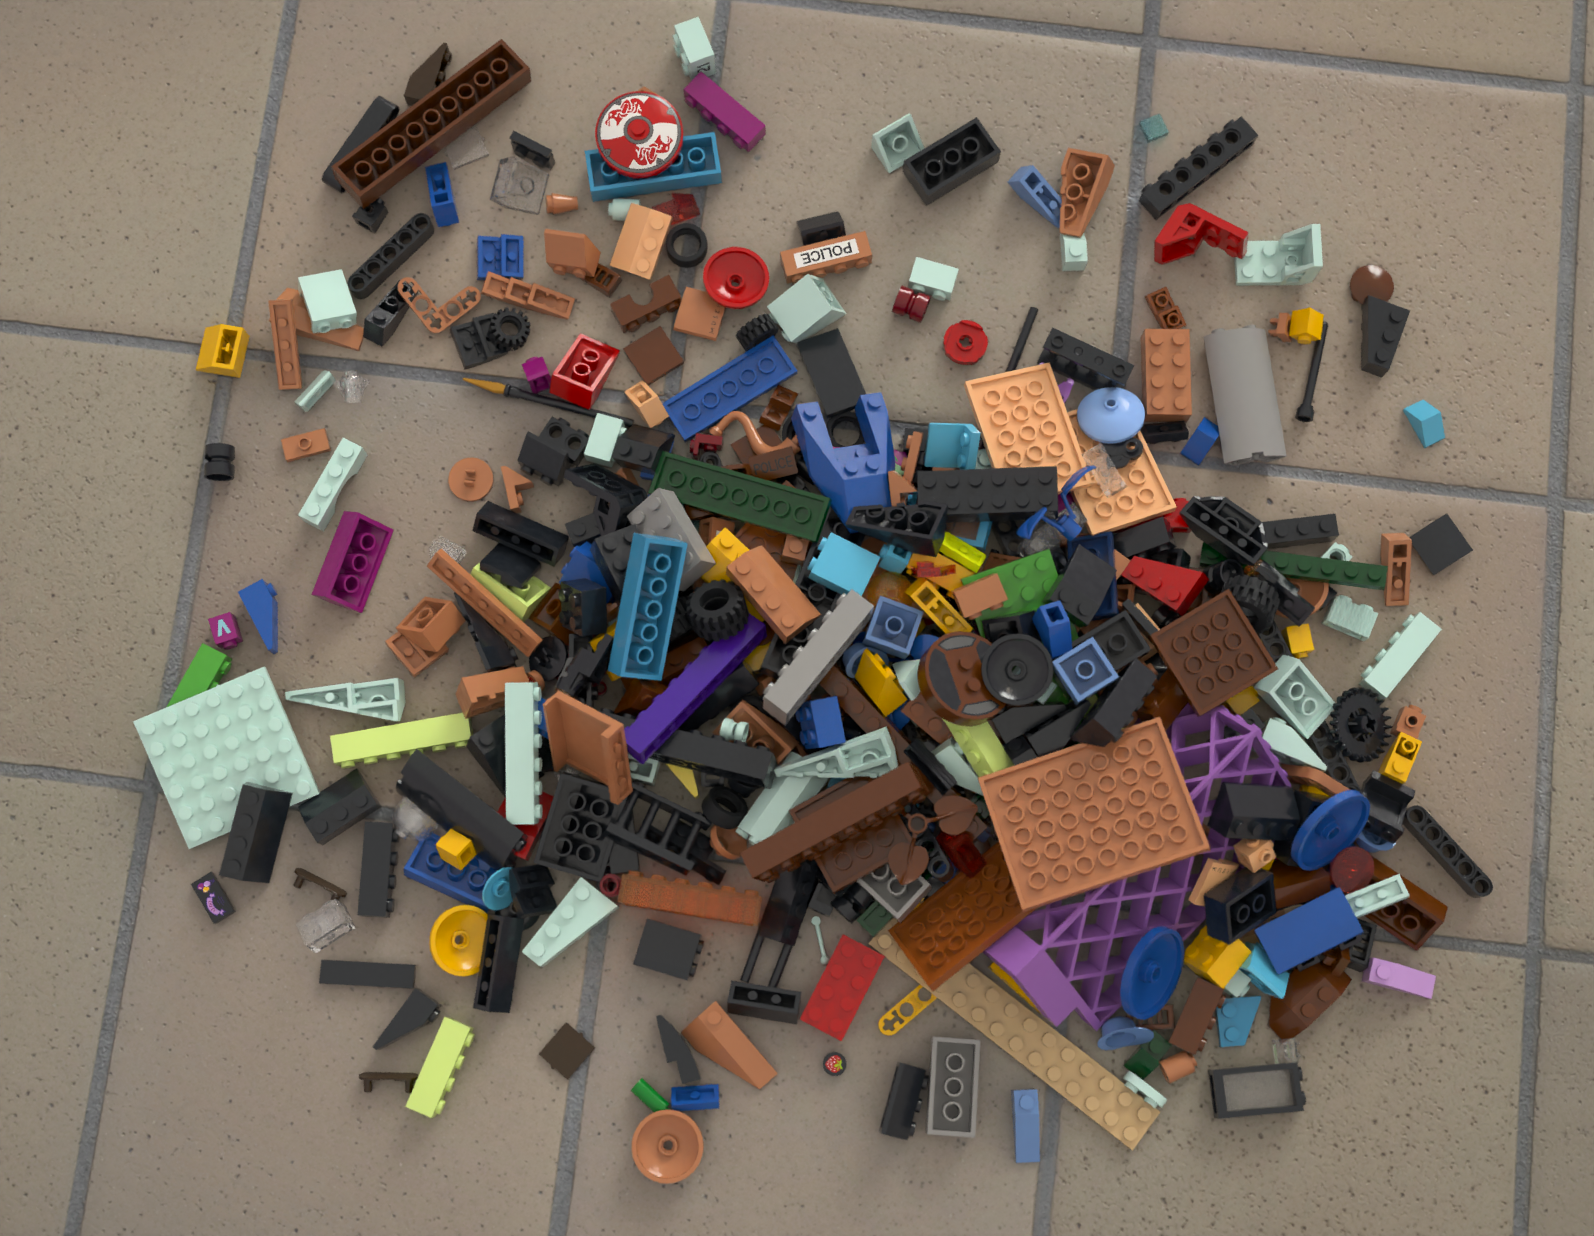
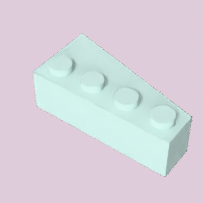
[522,877,620,967]

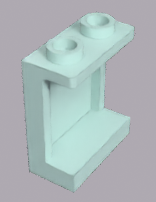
[298,269,357,333]

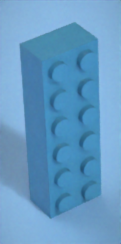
[585,132,722,202]
[608,533,688,681]

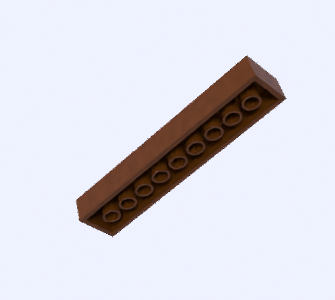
[331,39,531,209]

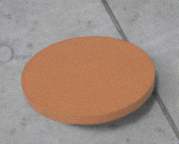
[448,458,494,502]

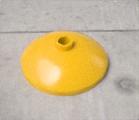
[429,905,495,976]

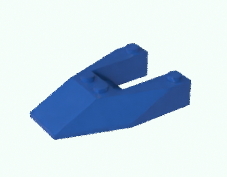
[791,392,895,533]

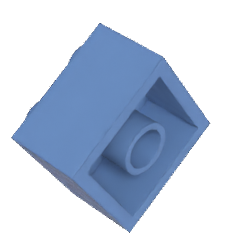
[1052,637,1119,706]

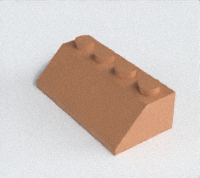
[726,545,821,644]

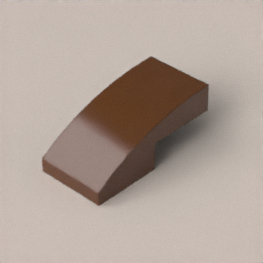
[759,385,798,431]

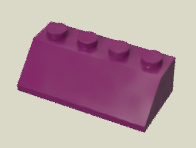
[311,511,394,613]

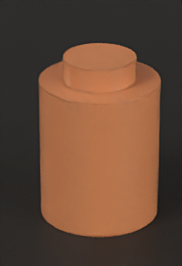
[1159,1050,1197,1084]

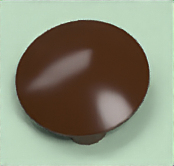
[1350,265,1394,304]

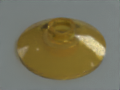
[868,572,913,610]

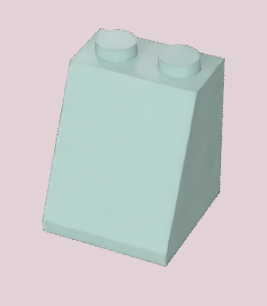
[767,274,846,343]

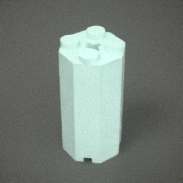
[735,751,829,846]

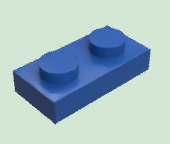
[671,1084,720,1111]

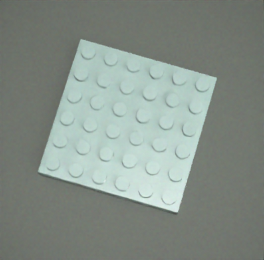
[133,666,320,849]

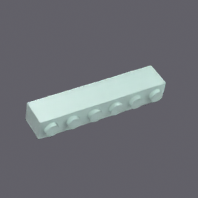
[505,682,543,824]

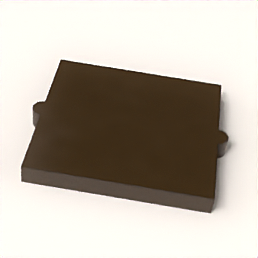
[539,1022,595,1080]

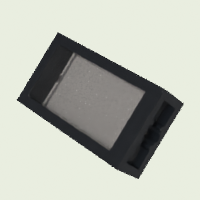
[1208,1062,1306,1119]

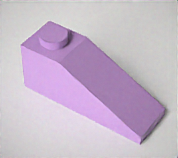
[1362,958,1436,999]

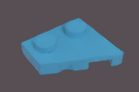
[1215,996,1261,1047]

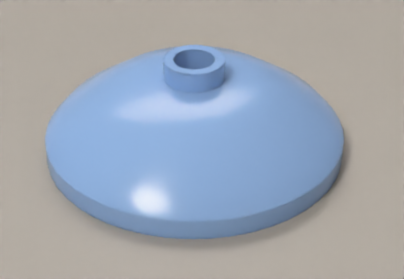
[1077,387,1145,444]

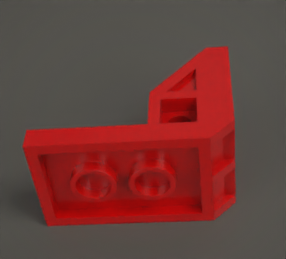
[1154,203,1249,265]

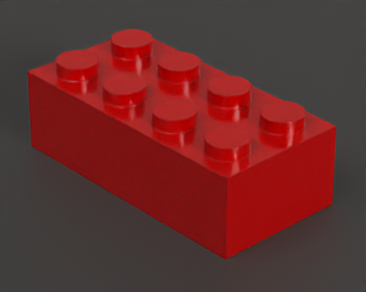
[799,934,885,1042]

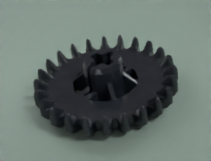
[1329,687,1393,763]

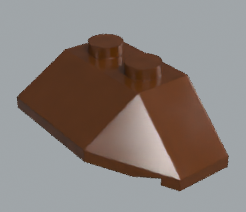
[1268,961,1352,1043]

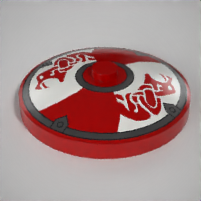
[595,91,684,178]

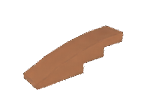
[480,271,575,320]

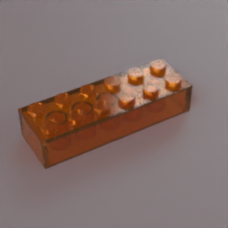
[617,871,763,927]

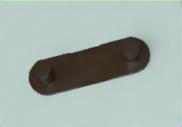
[293,868,347,907]
[359,1072,418,1093]

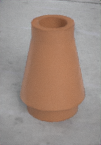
[546,193,578,215]

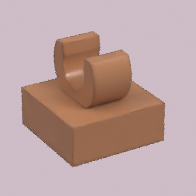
[1268,313,1292,342]

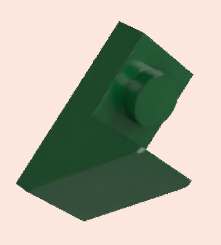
[1123,1029,1172,1080]

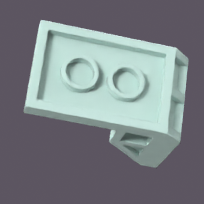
[1234,224,1323,286]

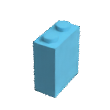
[807,532,881,596]

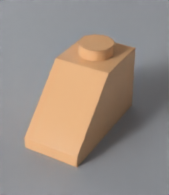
[624,380,669,428]

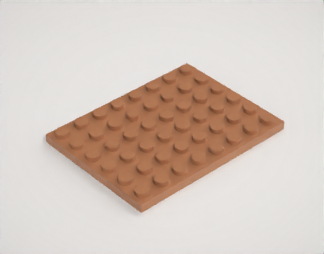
[978,717,1210,912]

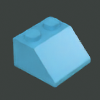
[1239,942,1289,999]

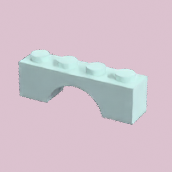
[298,438,368,532]

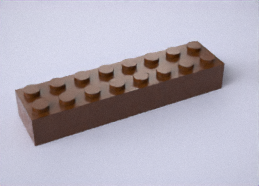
[740,762,930,883]

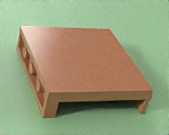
[543,691,633,805]

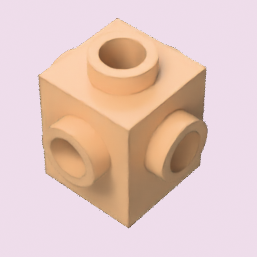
[1233,839,1276,873]

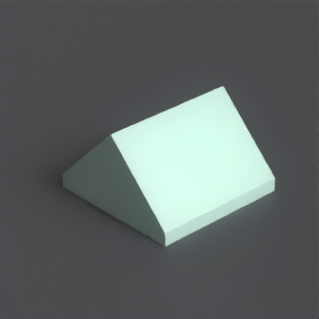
[871,113,925,173]

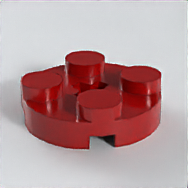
[943,320,988,365]

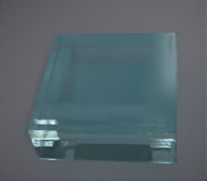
[1139,114,1169,143]

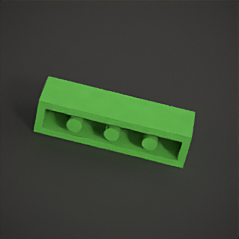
[167,643,232,707]

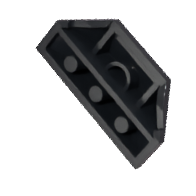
[1179,496,1268,566]

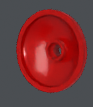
[703,247,769,309]

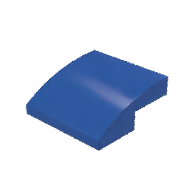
[477,234,524,281]

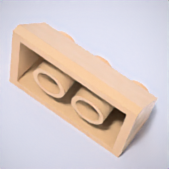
[610,203,673,280]

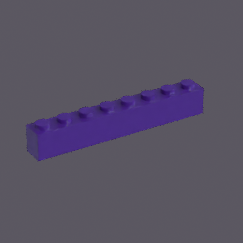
[624,613,767,765]

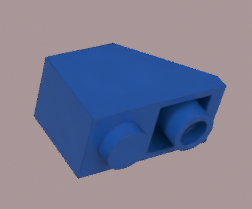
[1032,601,1072,659]

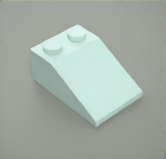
[1253,654,1335,739]
[1251,717,1327,772]

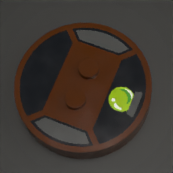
[918,631,1006,726]

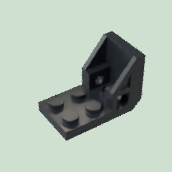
[564,463,648,536]

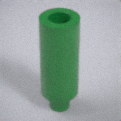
[630,1078,670,1112]

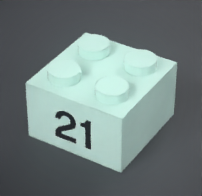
[672,17,716,81]

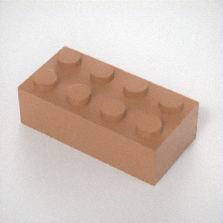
[1141,329,1192,422]

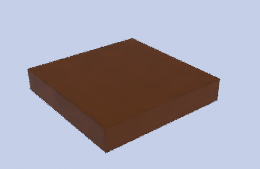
[623,326,684,386]

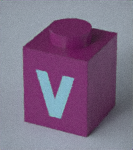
[208,612,243,650]

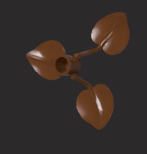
[868,779,978,885]

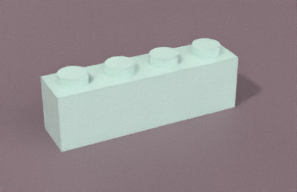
[1359,612,1442,700]

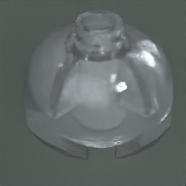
[392,796,439,841]

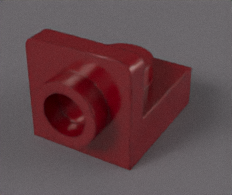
[689,433,723,461]

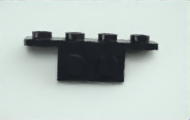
[647,820,726,885]

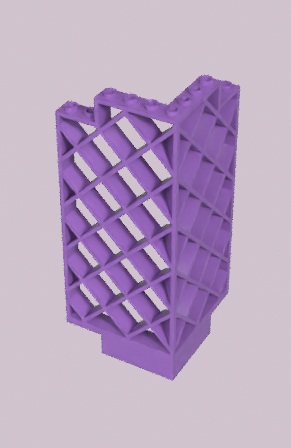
[983,702,1291,1031]

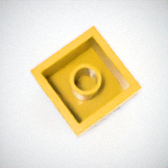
[1184,925,1252,989]

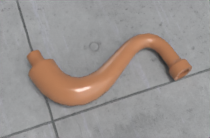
[709,411,801,456]

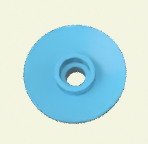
[482,867,513,910]

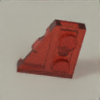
[911,561,956,578]

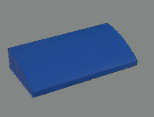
[404,830,496,914]
[1254,887,1364,975]

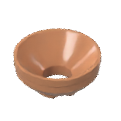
[710,824,747,860]

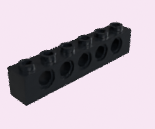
[1139,116,1258,220]

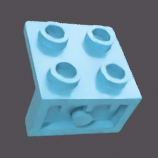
[923,423,981,470]

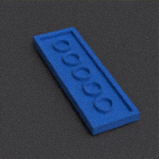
[662,335,797,442]

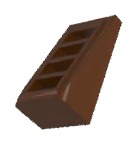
[578,263,622,298]
[1126,1004,1175,1029]

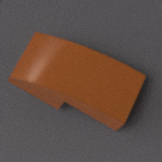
[1145,286,1186,329]

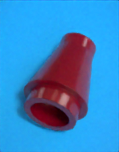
[599,874,624,897]

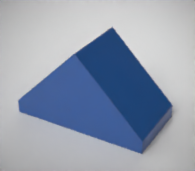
[1180,417,1219,466]

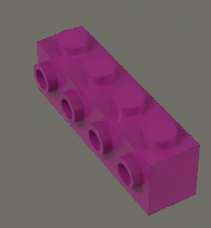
[683,72,766,153]

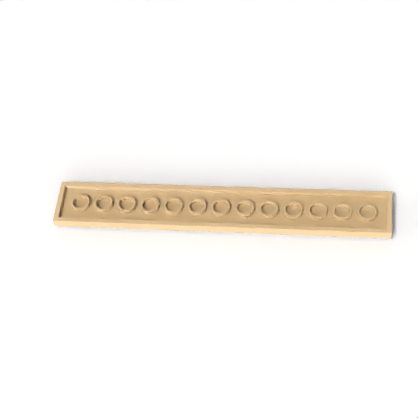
[868,917,1160,1150]

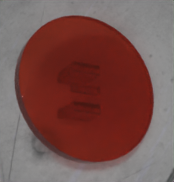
[1330,846,1374,893]

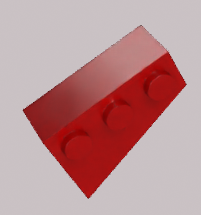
[1121,556,1209,617]

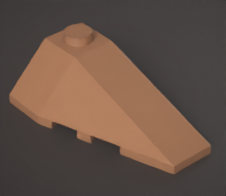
[681,1001,778,1089]

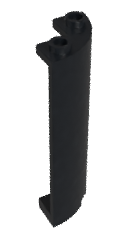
[396,749,528,871]

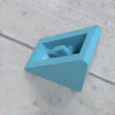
[1403,399,1445,448]

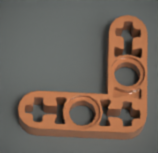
[397,277,481,333]
[1280,764,1350,797]

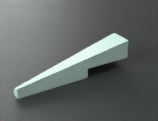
[285,678,406,722]
[774,727,898,778]

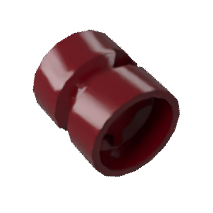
[892,285,931,323]

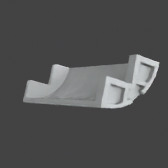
[1203,325,1287,466]

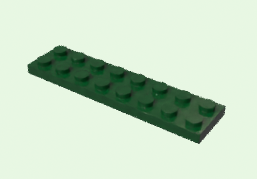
[648,451,832,543]

